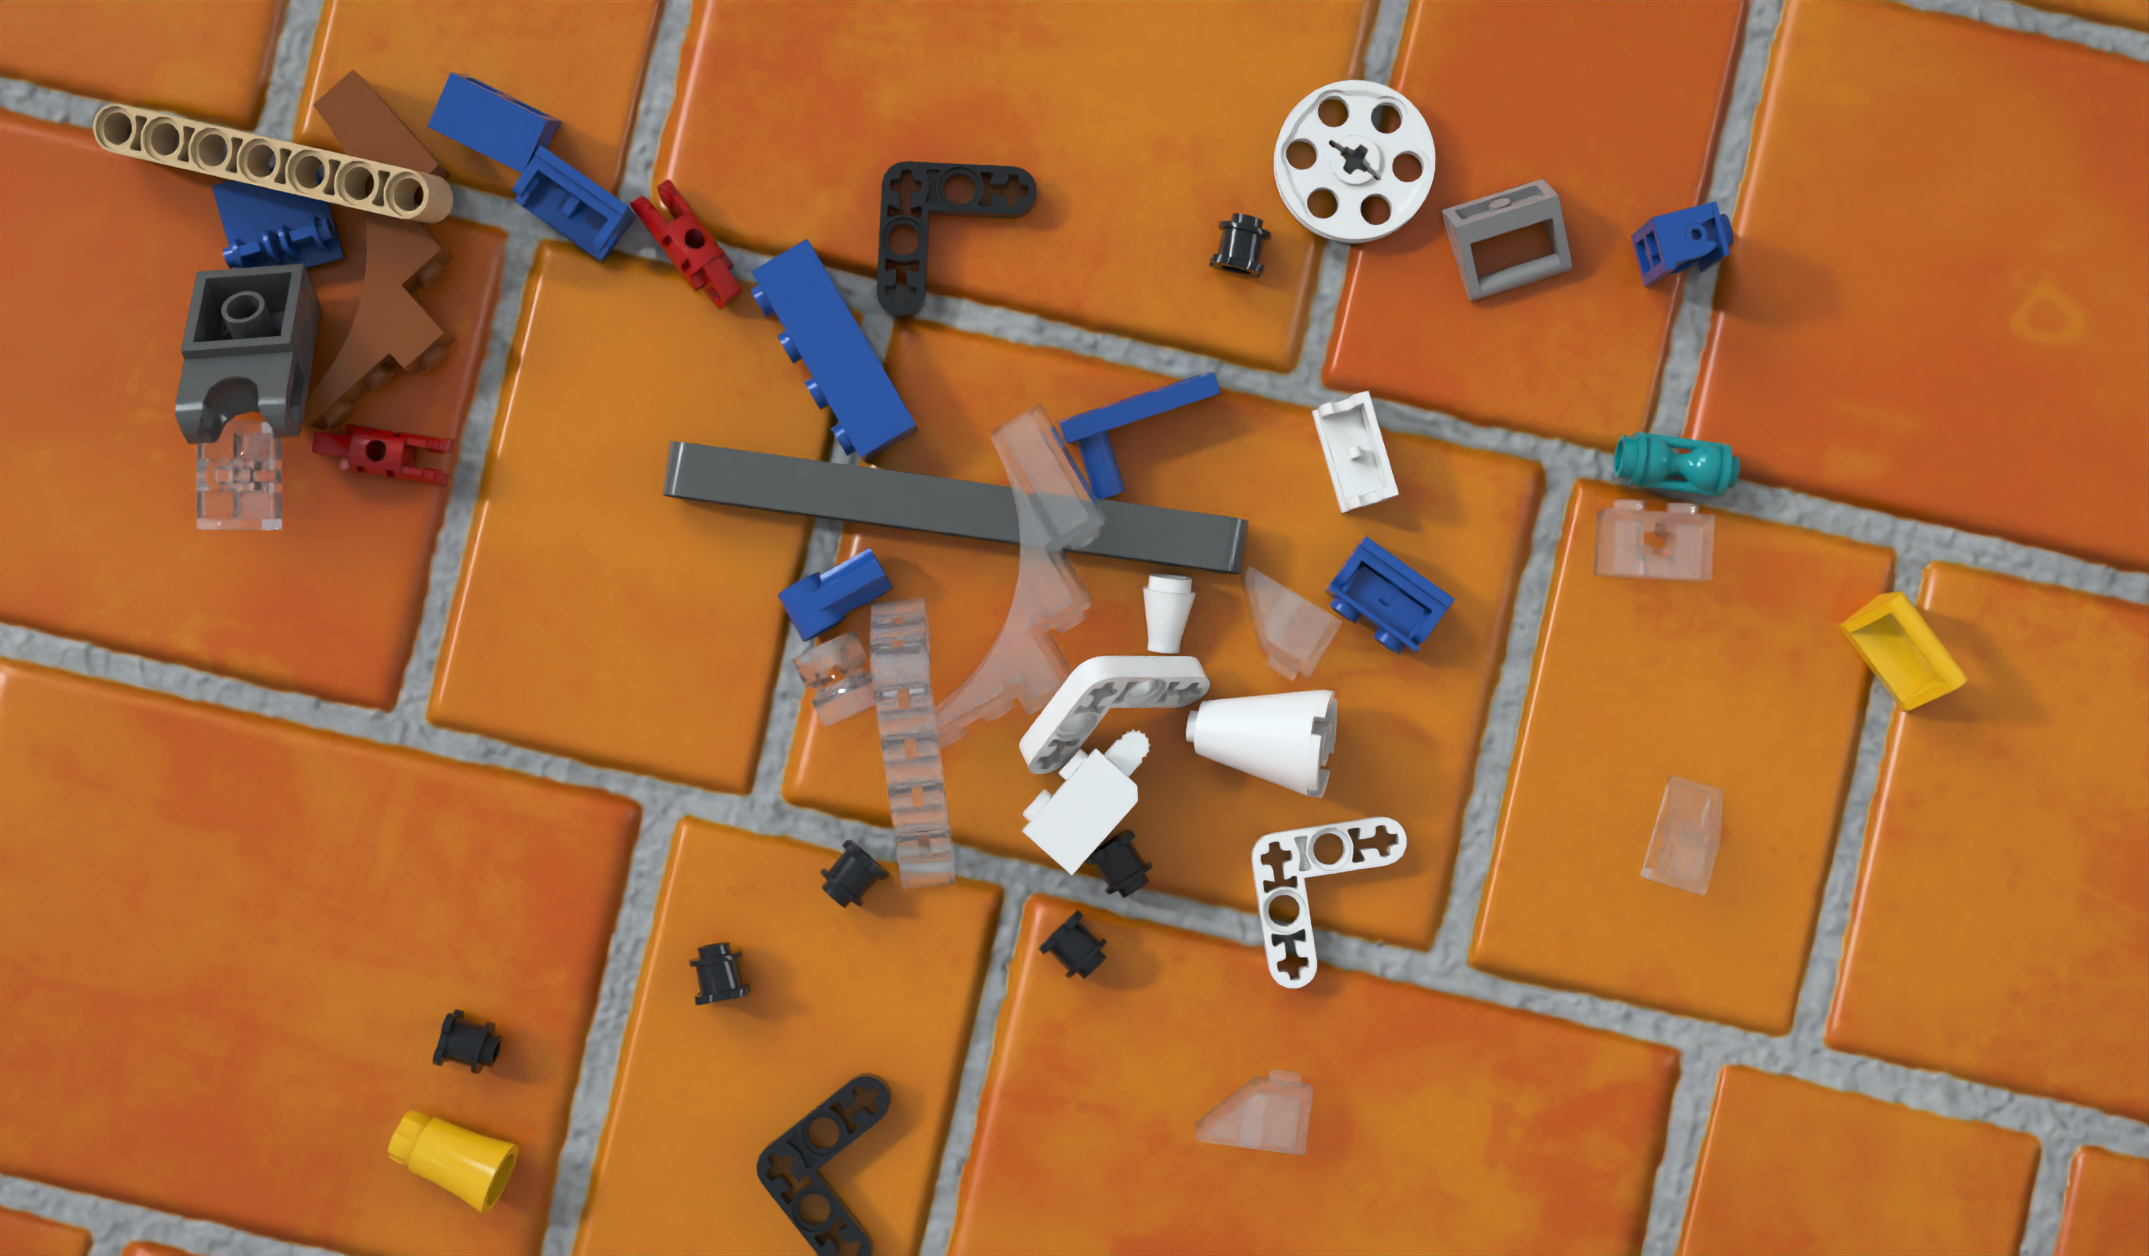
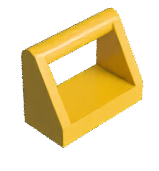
[1838,591,1969,711]

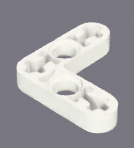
[1019,656,1210,774]
[1251,816,1407,989]

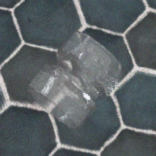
[792,630,887,728]

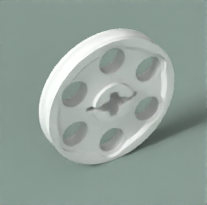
[1273,80,1436,243]

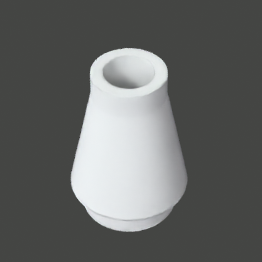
[1143,573,1196,654]

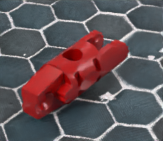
[630,179,742,310]
[312,424,454,487]

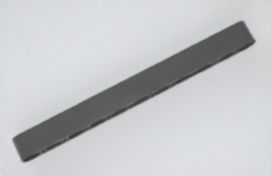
[662,441,1249,574]

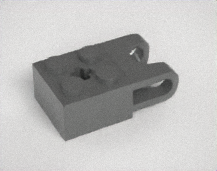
[175,264,322,445]

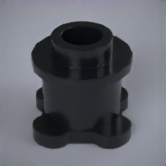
[1209,213,1271,278]
[1085,829,1153,898]
[820,839,890,908]
[1038,910,1107,979]
[689,942,751,1005]
[433,1009,502,1074]

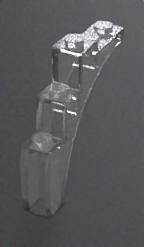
[912,402,1106,750]

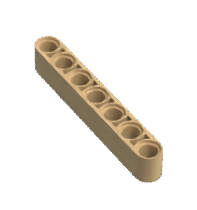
[93,104,453,223]

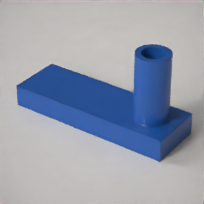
[1058,372,1220,499]

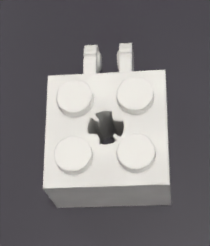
[1022,729,1151,875]

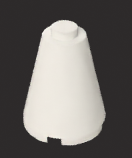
[1186,689,1337,798]

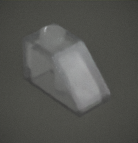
[1241,566,1343,681]
[1640,775,1723,896]
[1194,1069,1313,1156]

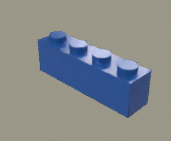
[751,239,919,462]

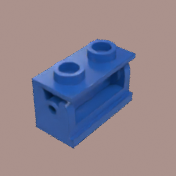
[1631,201,1733,287]
[1324,536,1455,655]

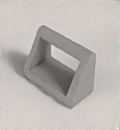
[1442,179,1573,302]

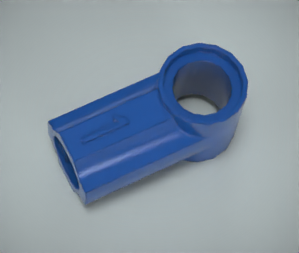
[777,548,893,642]

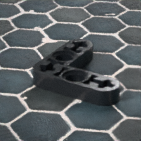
[877,161,1037,319]
[756,1073,891,1256]

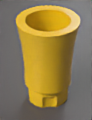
[388,1110,519,1215]

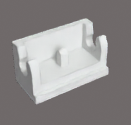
[1311,391,1399,514]

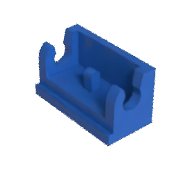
[427,73,561,173]
[512,145,637,263]

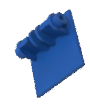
[212,167,345,269]

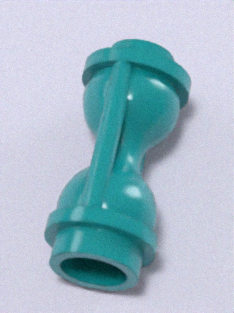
[1613,431,1740,497]

